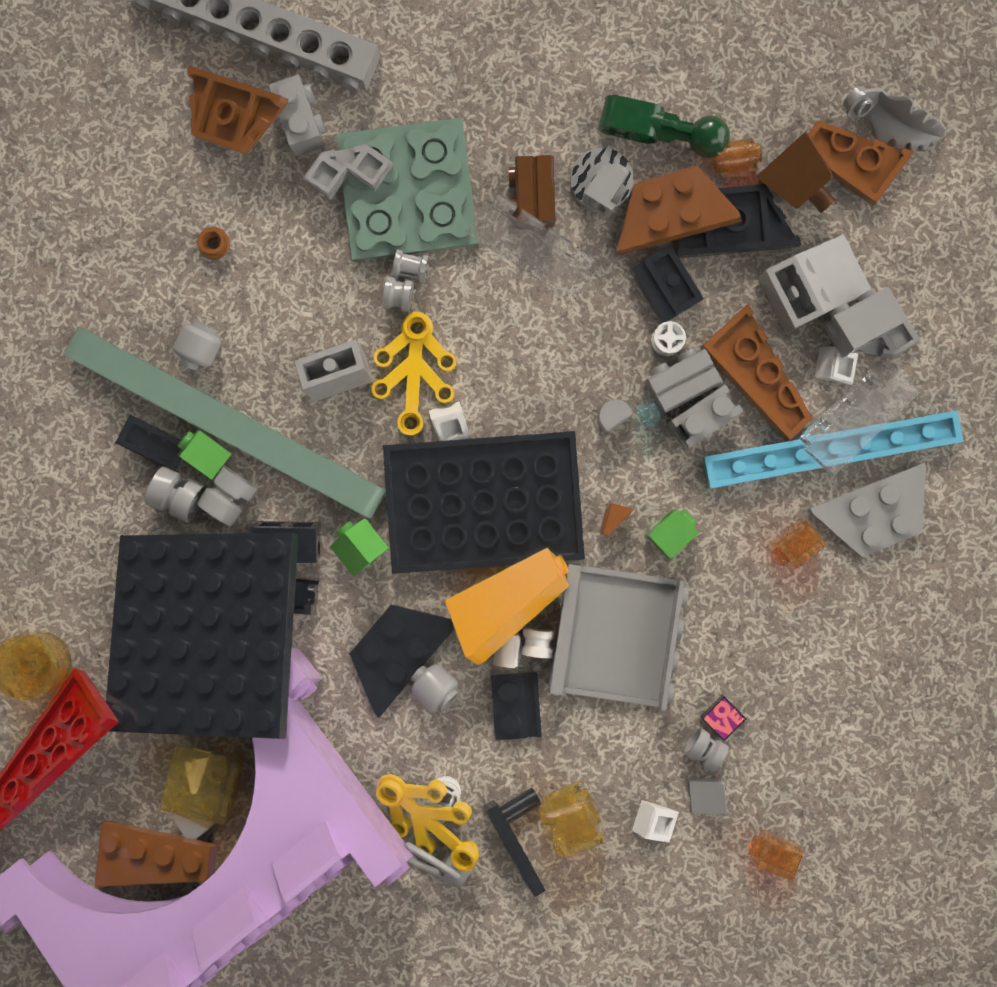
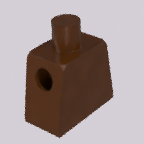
[757,131,835,213]

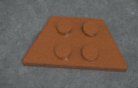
[188,65,289,155]
[617,166,742,255]

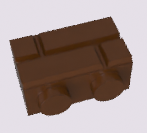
[509,155,556,228]

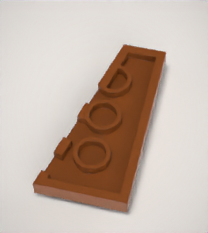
[700,303,813,442]
[95,821,218,887]

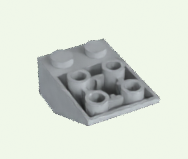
[757,234,871,334]

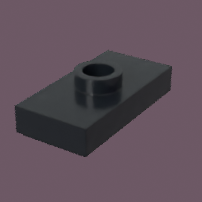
[115,414,182,471]

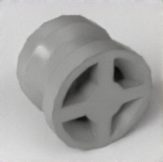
[382,276,414,313]

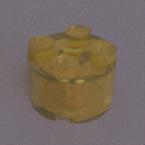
[0,631,73,701]
[539,780,606,858]

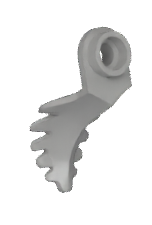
[843,86,946,153]

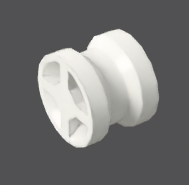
[651,321,686,357]
[520,628,555,658]

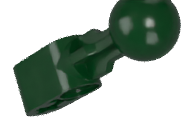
[598,95,730,158]

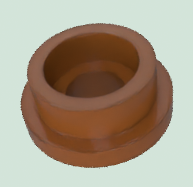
[197,227,230,260]

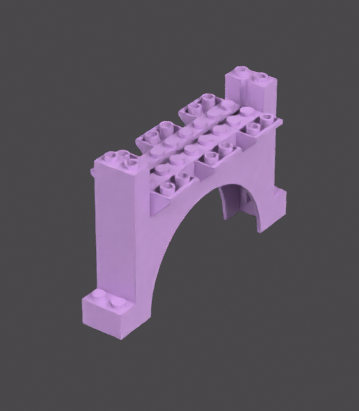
[0,648,414,987]

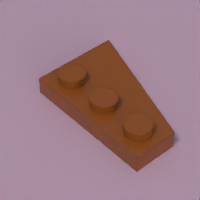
[809,121,914,206]

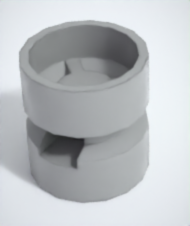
[197,465,258,526]
[144,467,206,523]

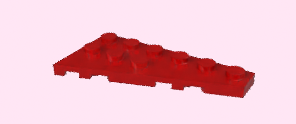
[0,668,119,832]

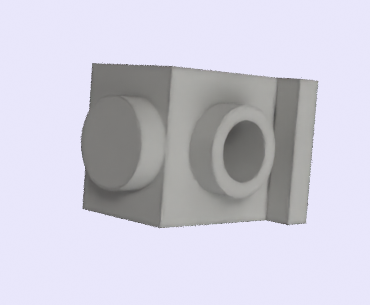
[582,160,629,218]

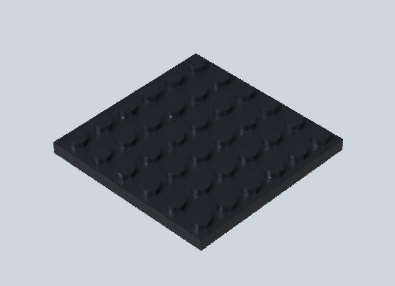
[106,533,298,739]

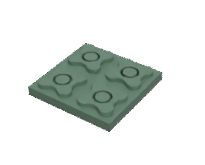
[336,118,479,262]

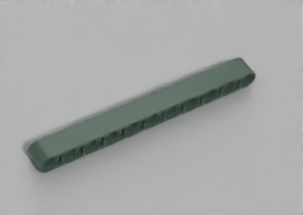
[63,326,386,519]

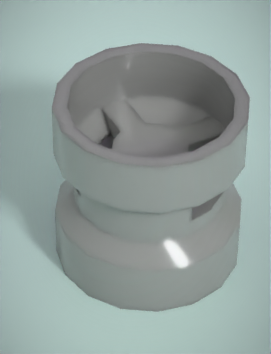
[683,728,729,773]

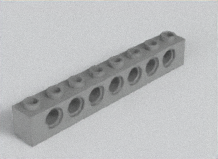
[131,0,380,92]

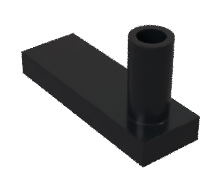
[483,787,546,897]

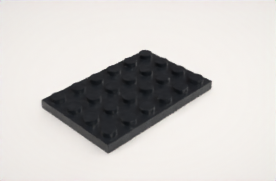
[383,431,585,574]

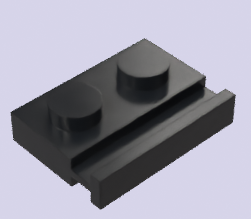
[630,244,704,323]
[491,671,542,741]

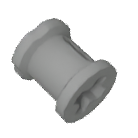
[392,249,429,283]

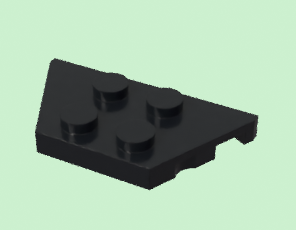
[676,184,801,259]
[349,604,455,718]

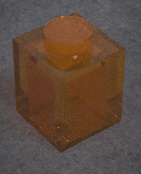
[769,519,827,569]
[749,829,805,882]

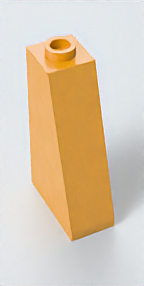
[445,548,570,665]

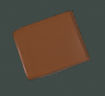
[600,503,634,536]

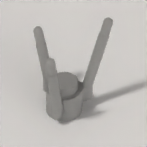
[405,842,471,888]

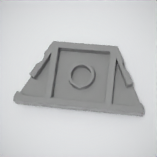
[808,463,926,557]

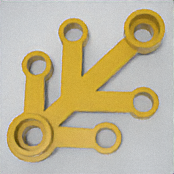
[371,312,457,436]
[376,774,479,872]

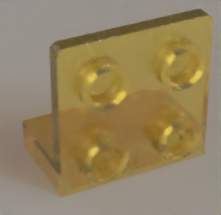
[160,745,246,825]

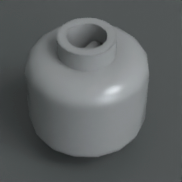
[173,320,222,371]
[411,664,459,713]

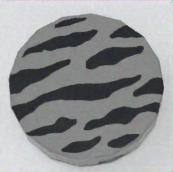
[570,147,634,213]

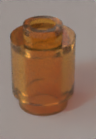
[712,137,762,176]

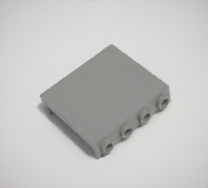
[548,563,689,711]

